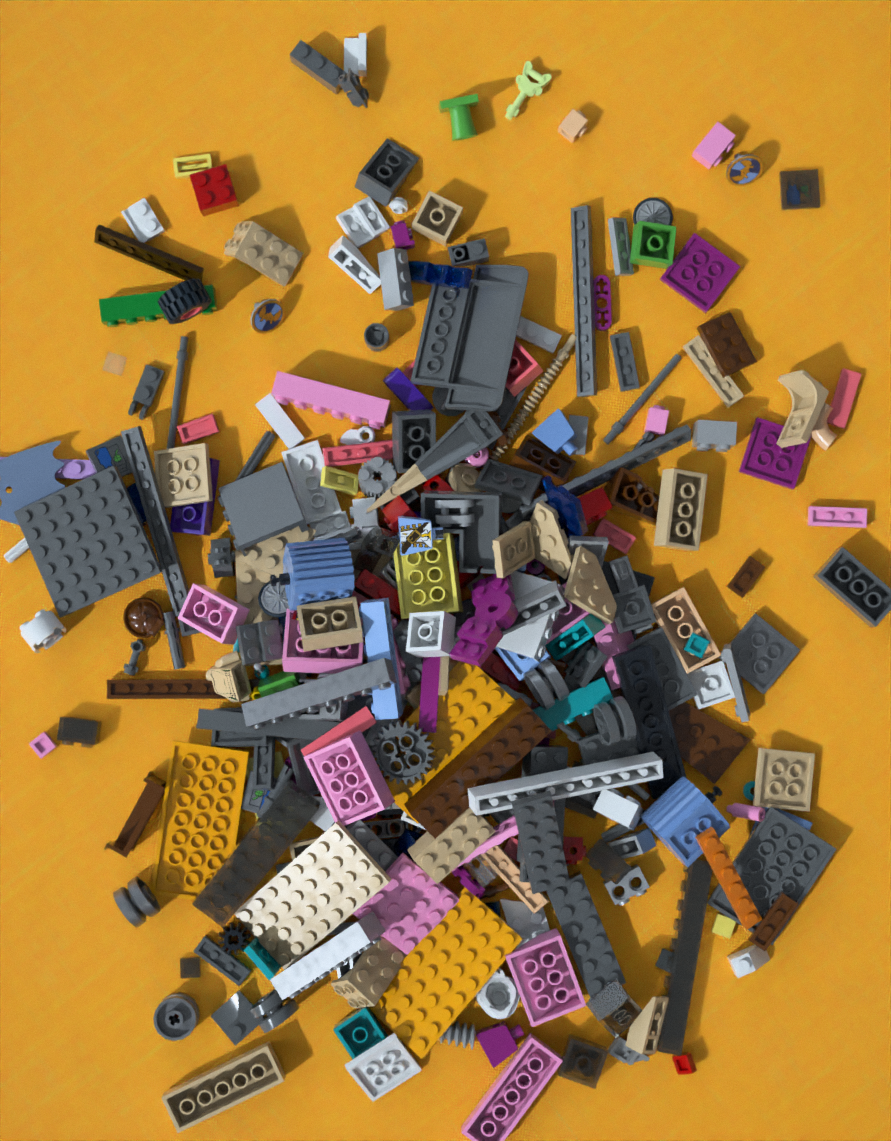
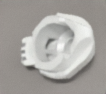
[476,968,520,1019]

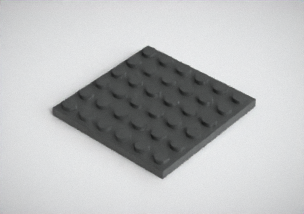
[14,465,163,618]

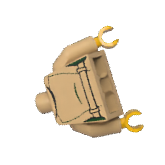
[206,651,262,702]

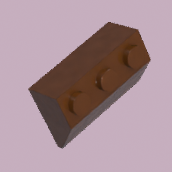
[509,434,576,493]

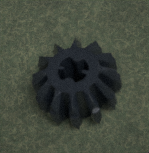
[218,922,251,955]

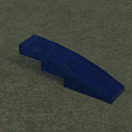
[408,261,473,289]

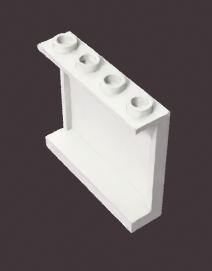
[493,571,565,662]

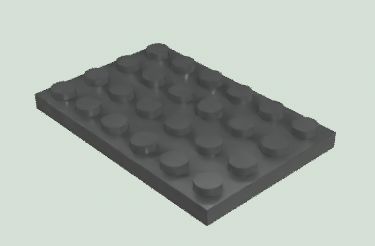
[706,806,836,945]

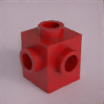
[563,836,586,864]

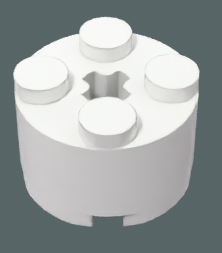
[19,609,66,653]

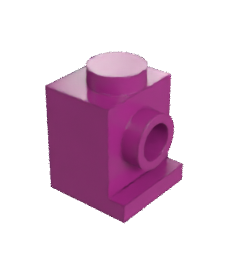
[391,220,415,250]

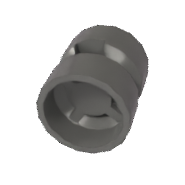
[364,323,389,352]

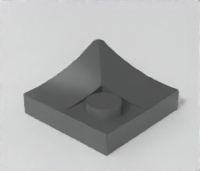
[211,990,264,1046]

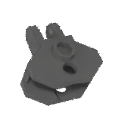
[208,538,236,578]

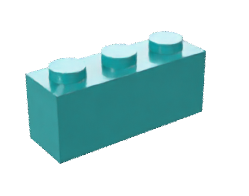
[545,614,605,661]

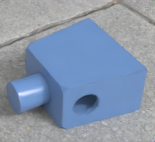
[532,408,578,456]

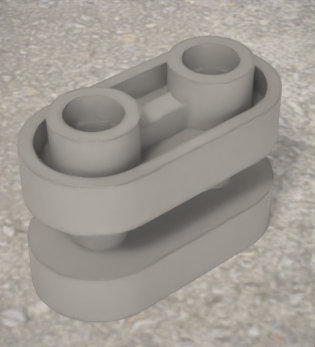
[435,498,475,527]

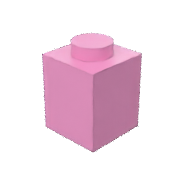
[644,405,669,435]

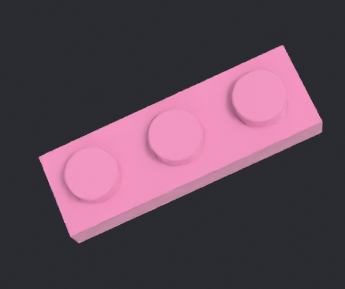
[808,506,867,528]

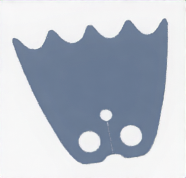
[0,441,65,525]

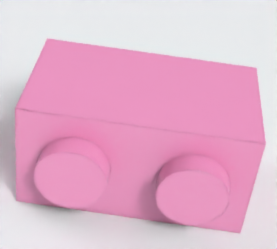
[692,122,736,169]

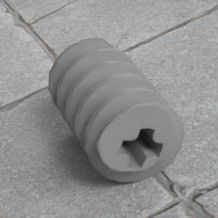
[440,1021,476,1050]

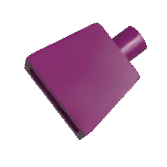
[476,1021,525,1068]

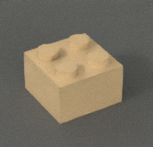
[412,191,463,246]

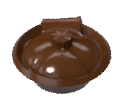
[123,597,165,638]

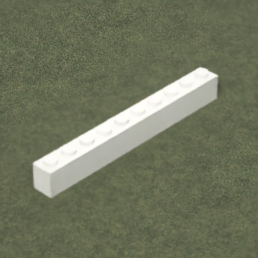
[468,752,663,816]

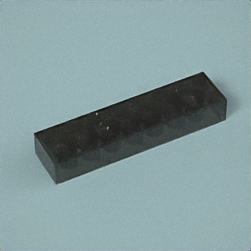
[192,779,320,927]

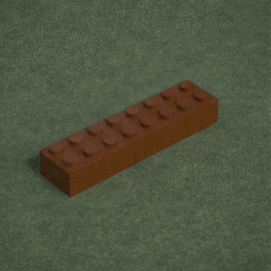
[404,697,551,838]

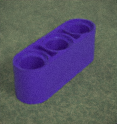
[383,367,434,410]

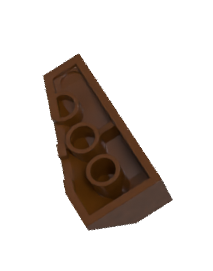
[604,467,659,526]

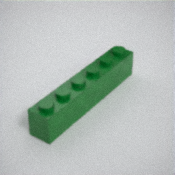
[99,284,218,327]

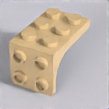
[224,221,303,287]
[776,370,829,448]
[331,935,407,1008]

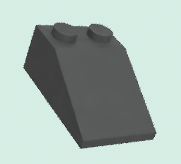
[355,138,419,207]

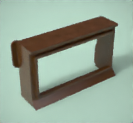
[104,770,166,858]

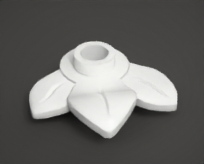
[340,426,375,445]

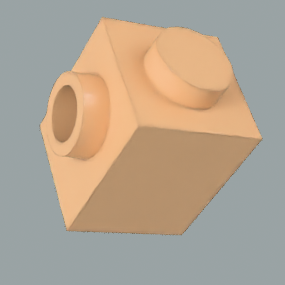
[558,109,588,143]

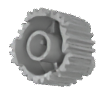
[358,457,397,499]

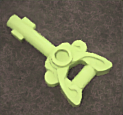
[505,61,552,120]

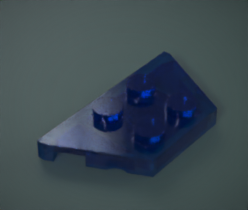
[542,475,588,538]

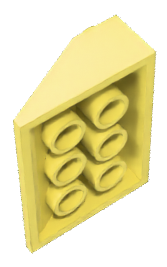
[392,533,463,619]

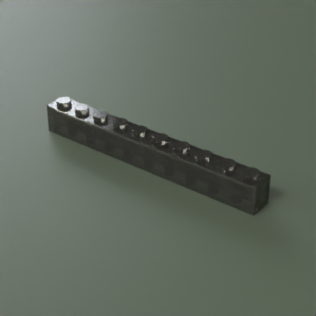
[656,858,712,1056]

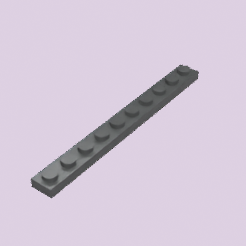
[571,205,597,397]
[519,424,691,522]
[121,426,189,617]

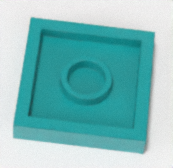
[244,937,282,980]

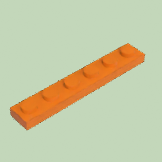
[695,827,762,930]

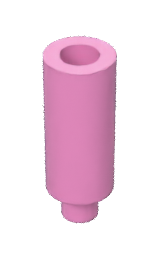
[727,803,766,822]

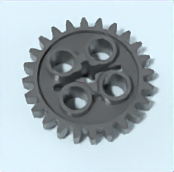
[371,720,435,785]

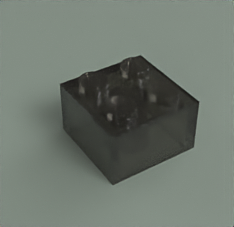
[557,1034,608,1089]

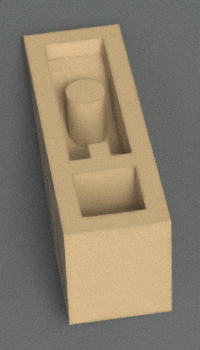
[625,996,669,1054]

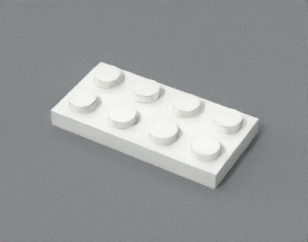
[281,440,342,525]

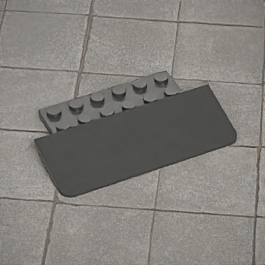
[411,265,529,411]

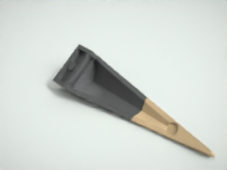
[366,410,503,513]

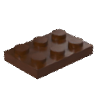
[697,312,757,378]

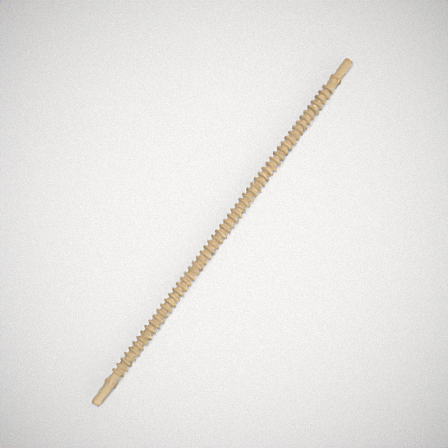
[443,334,577,534]

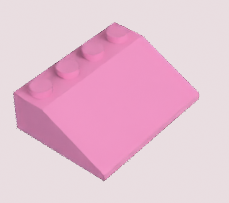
[282,609,364,674]
[303,730,395,826]
[505,928,586,1027]

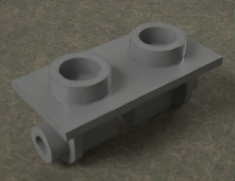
[338,68,369,108]

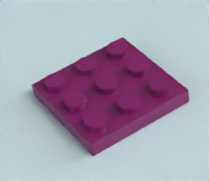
[660,233,740,313]
[738,417,812,490]

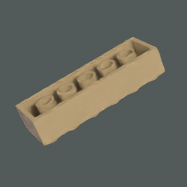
[161,1041,286,1133]

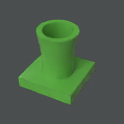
[438,94,479,141]

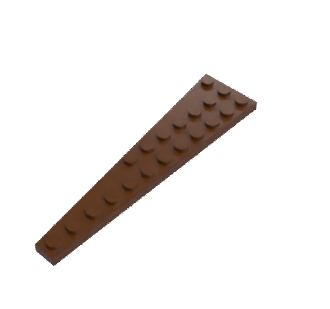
[547,643,751,784]

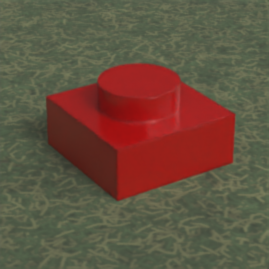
[672,1052,697,1075]

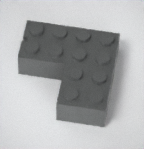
[421,490,502,574]

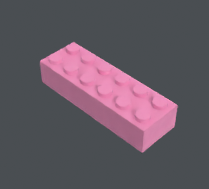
[271,371,391,430]
[461,1033,563,1141]

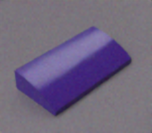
[170,458,220,536]

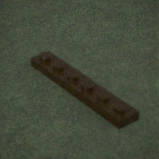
[94,224,204,282]

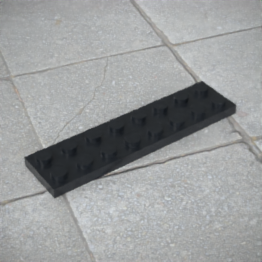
[612,643,687,799]

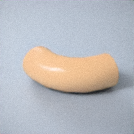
[811,403,837,451]

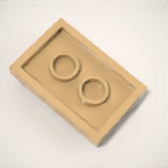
[492,521,535,578]

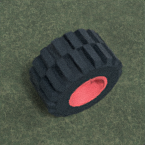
[158,279,212,324]

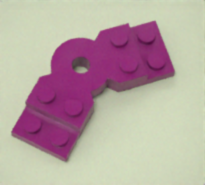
[449,574,518,667]

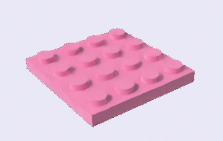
[353,853,459,955]

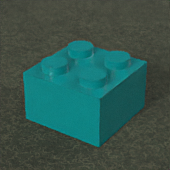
[333,1007,388,1059]

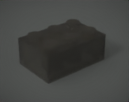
[586,979,643,1038]

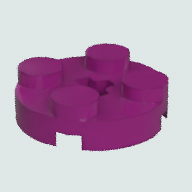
[452,865,486,899]

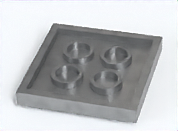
[718,613,800,694]

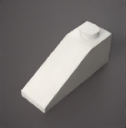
[328,235,381,294]

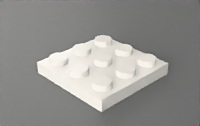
[345,1033,422,1102]

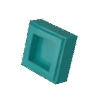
[683,632,710,658]

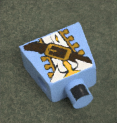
[398,516,444,556]

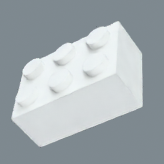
[593,788,644,831]

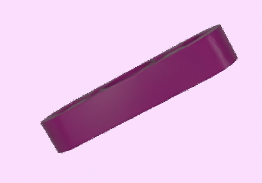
[594,275,612,331]

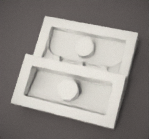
[336,196,390,249]

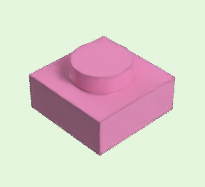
[29,731,57,759]

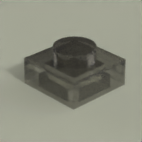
[180,957,201,978]

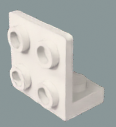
[309,511,351,541]

